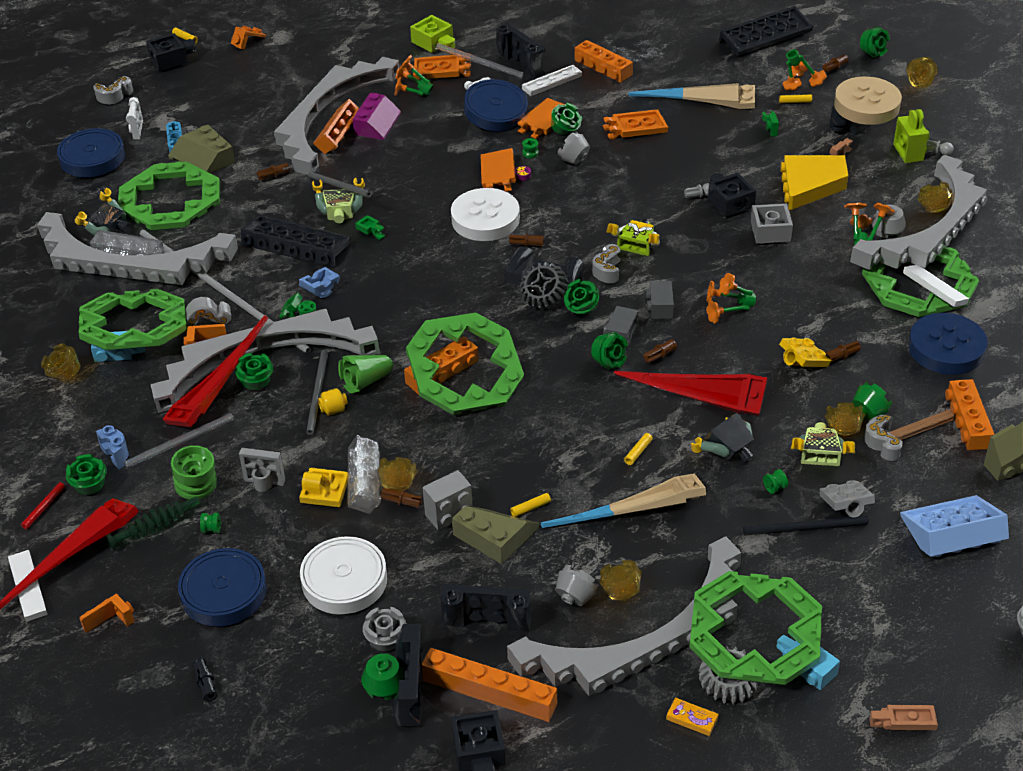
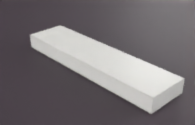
[522,65,582,96]
[903,265,969,307]
[8,550,48,622]

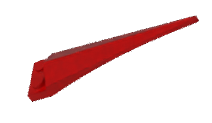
[162,315,268,427]
[613,371,767,416]
[0,498,139,609]

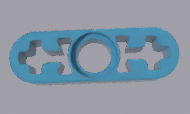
[166,121,182,152]

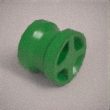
[522,138,539,158]
[298,300,316,315]
[763,469,788,494]
[200,513,221,533]

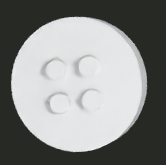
[451,188,520,241]
[300,537,387,614]

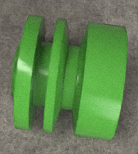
[171,446,217,500]

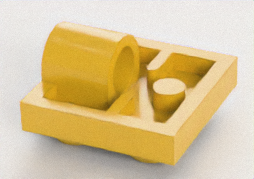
[779,338,831,367]
[299,468,350,507]

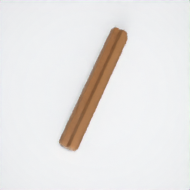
[889,410,954,440]

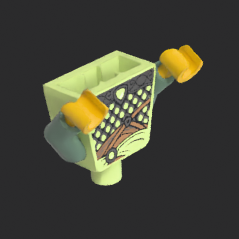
[312,178,365,223]
[791,422,855,466]

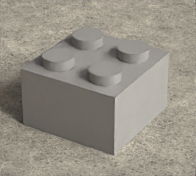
[751,203,793,244]
[423,470,473,530]

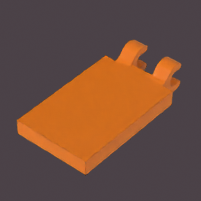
[413,54,471,80]
[518,98,565,139]
[603,109,668,140]
[481,148,516,192]

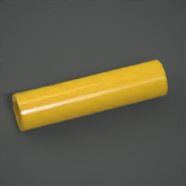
[172,28,198,44]
[779,95,812,103]
[624,433,653,465]
[510,493,551,517]

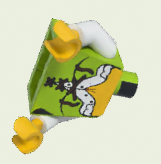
[606,219,660,256]

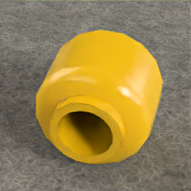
[318,388,348,416]

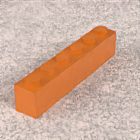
[421,648,557,722]

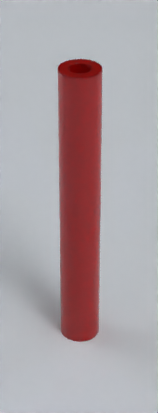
[21,482,65,530]

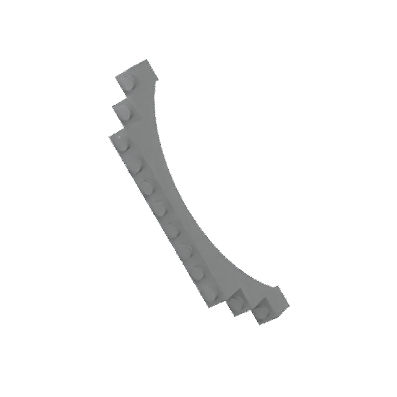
[274,57,399,175]
[850,155,987,270]
[37,212,238,285]
[151,309,380,413]
[507,536,741,696]

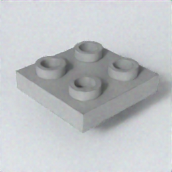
[239,448,285,492]
[820,480,875,517]

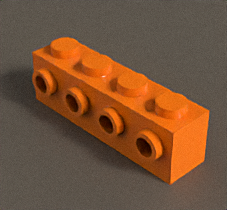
[575,40,633,83]
[313,99,359,154]
[404,336,479,395]
[945,379,994,450]

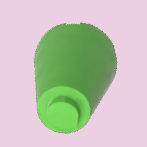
[338,355,393,393]

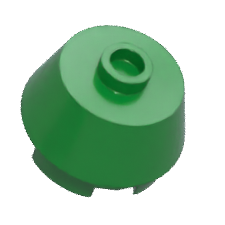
[860,27,890,58]
[551,103,582,135]
[564,279,599,315]
[591,332,628,369]
[235,353,273,390]
[852,382,892,421]
[66,454,107,495]
[361,654,405,700]

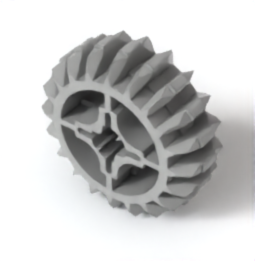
[699,645,760,704]

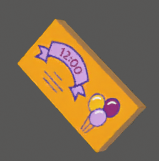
[666,698,718,736]

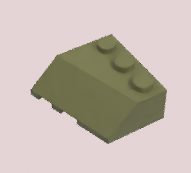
[168,125,235,173]
[984,421,1023,481]
[452,506,541,564]

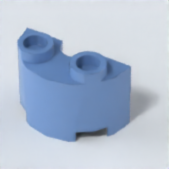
[299,267,340,298]
[96,425,129,470]

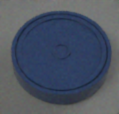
[464,79,528,132]
[57,128,125,177]
[908,313,988,375]
[178,548,267,626]

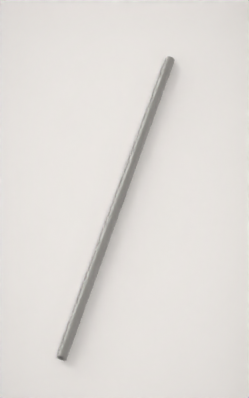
[140,230,311,354]

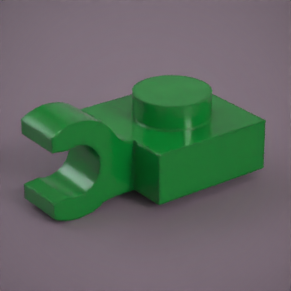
[762,111,779,136]
[355,215,385,240]
[279,292,303,319]

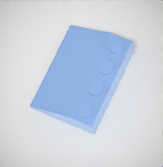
[900,495,1009,557]

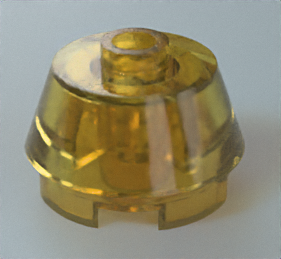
[906,57,938,88]
[918,182,952,213]
[41,343,80,381]
[825,402,865,436]
[377,457,418,491]
[599,560,642,600]

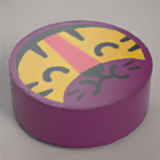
[515,166,531,181]

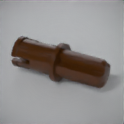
[822,54,849,72]
[257,163,290,180]
[509,233,544,247]
[643,339,677,363]
[825,341,861,363]
[381,488,422,509]

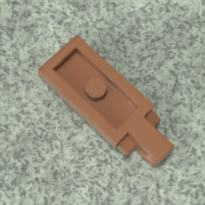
[869,705,938,730]

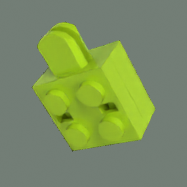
[410,15,455,53]
[893,109,930,163]

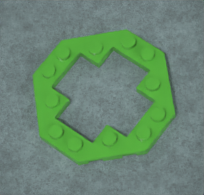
[118,162,220,230]
[862,246,979,317]
[79,289,187,350]
[406,313,524,415]
[689,571,822,685]

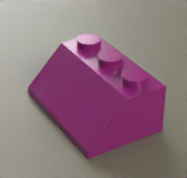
[353,93,401,140]

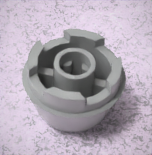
[558,132,590,165]
[871,204,906,238]
[555,565,599,606]
[363,607,407,651]

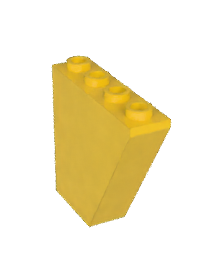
[780,155,848,210]

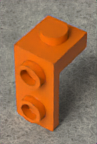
[231,25,266,49]
[184,324,227,346]
[79,594,135,633]

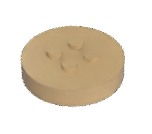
[834,77,902,125]

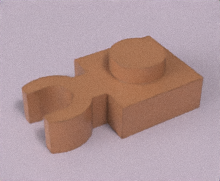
[830,138,853,155]

